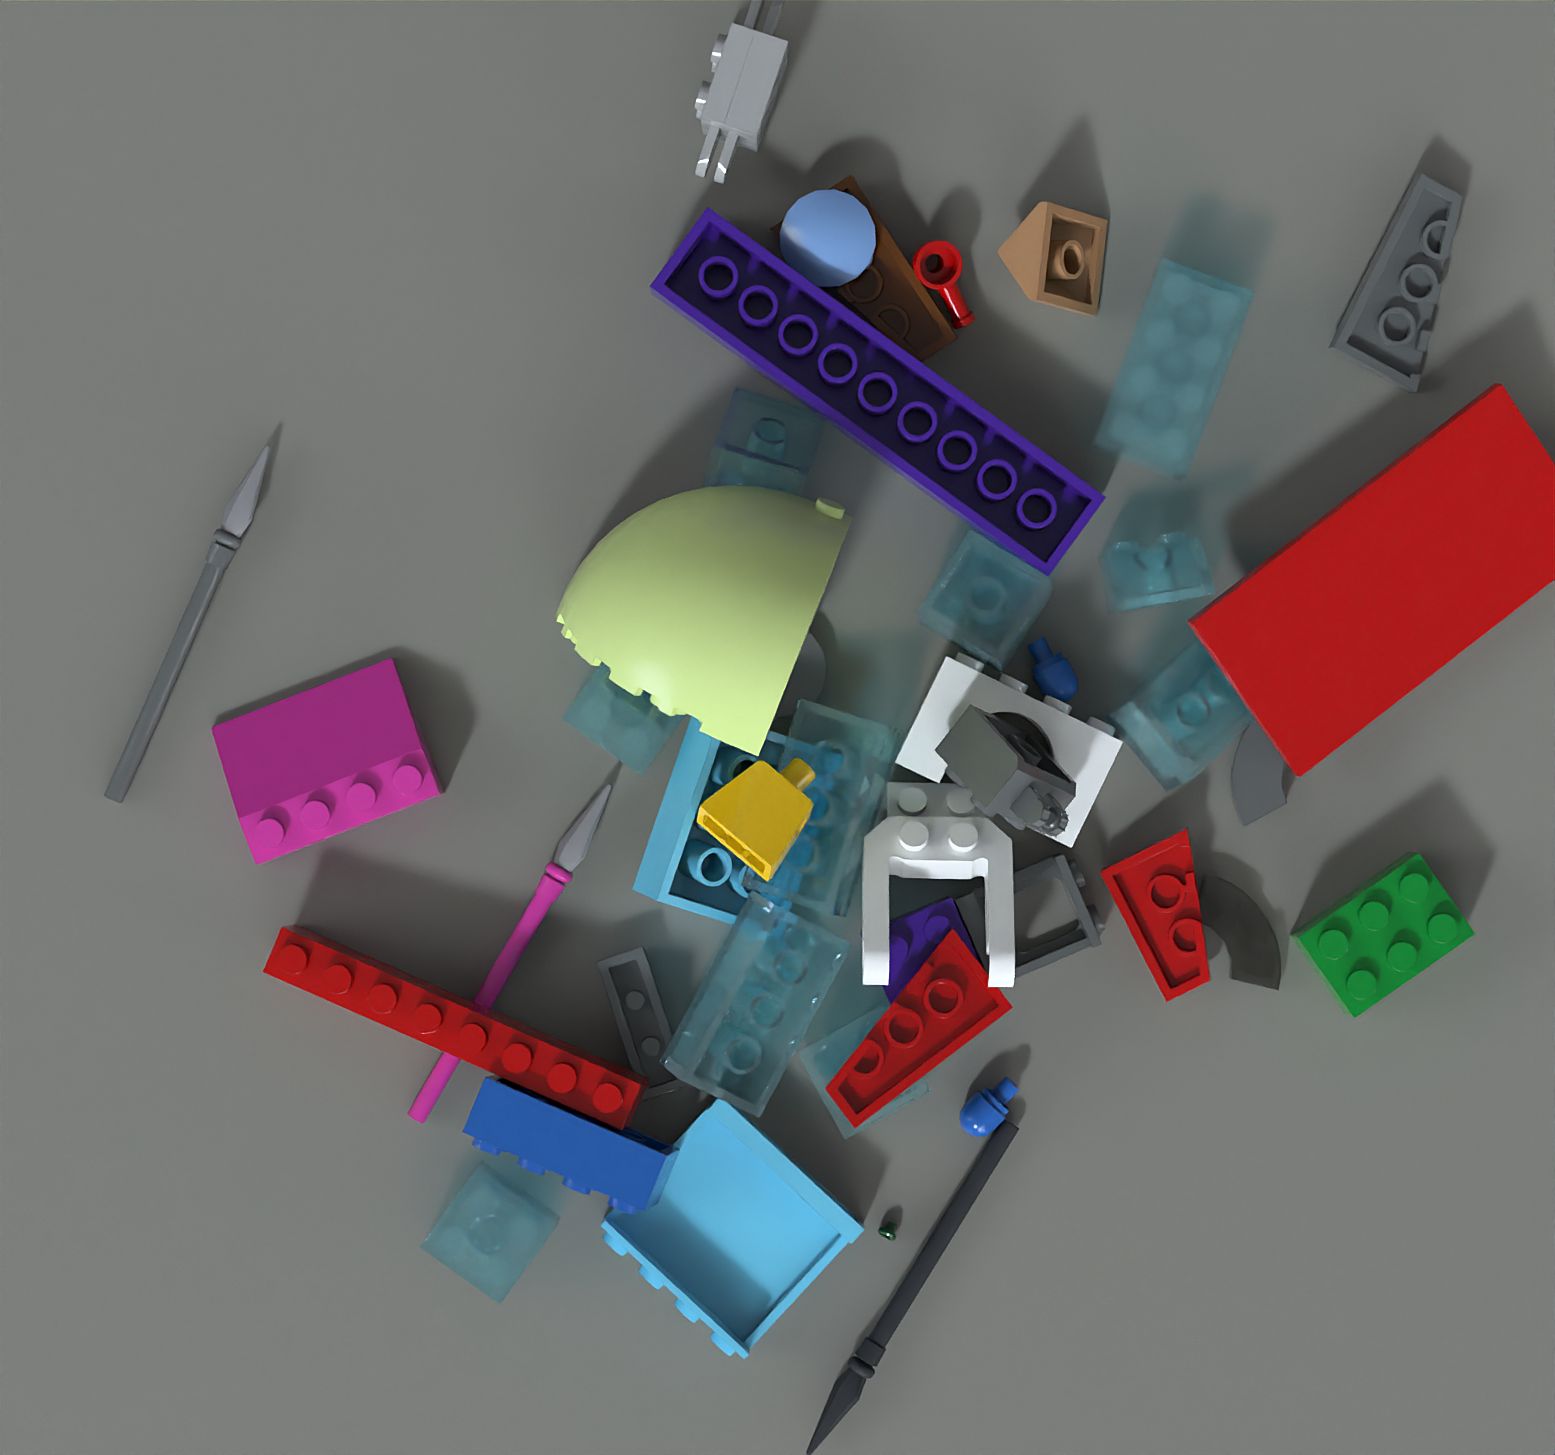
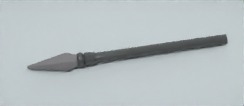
[104,445,271,803]

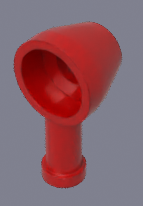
[912,240,976,329]

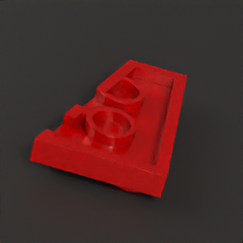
[1100,827,1211,1002]

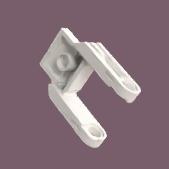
[862,782,1015,987]

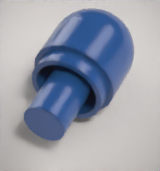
[1027,637,1078,703]
[959,1076,1020,1137]

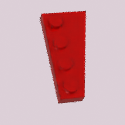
[824,928,1013,1128]

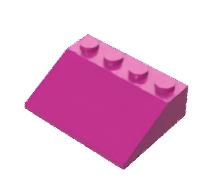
[211,658,445,865]

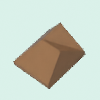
[997,202,1108,316]

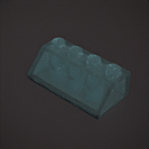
[741,698,904,917]

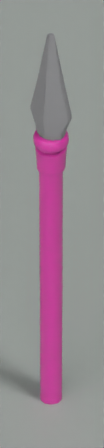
[407,783,612,1123]

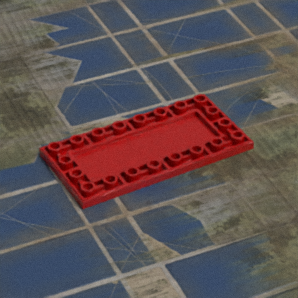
[1187,383,1555,777]

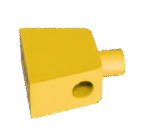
[697,757,816,882]

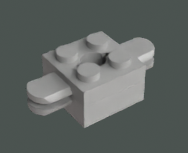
[695,0,788,184]

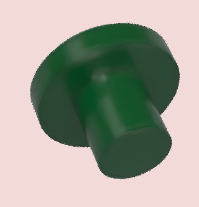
[878,1221,897,1241]

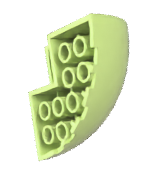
[556,485,853,756]

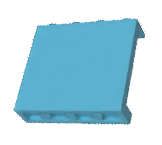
[600,1092,865,1360]

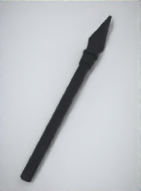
[806,1119,1019,1455]

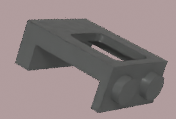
[953,852,1105,988]

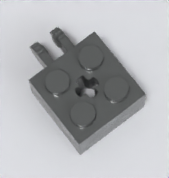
[935,704,1076,837]

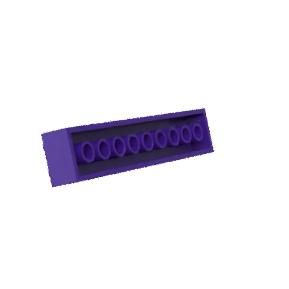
[650,207,1106,580]

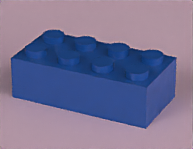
[462,1075,680,1215]

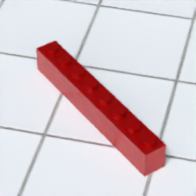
[263,924,649,1130]

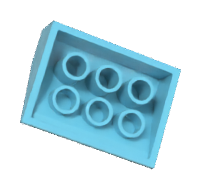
[632,716,843,939]

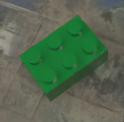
[1290,852,1475,1019]

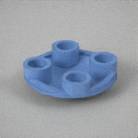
[780,189,876,287]

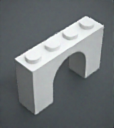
[894,652,1123,848]

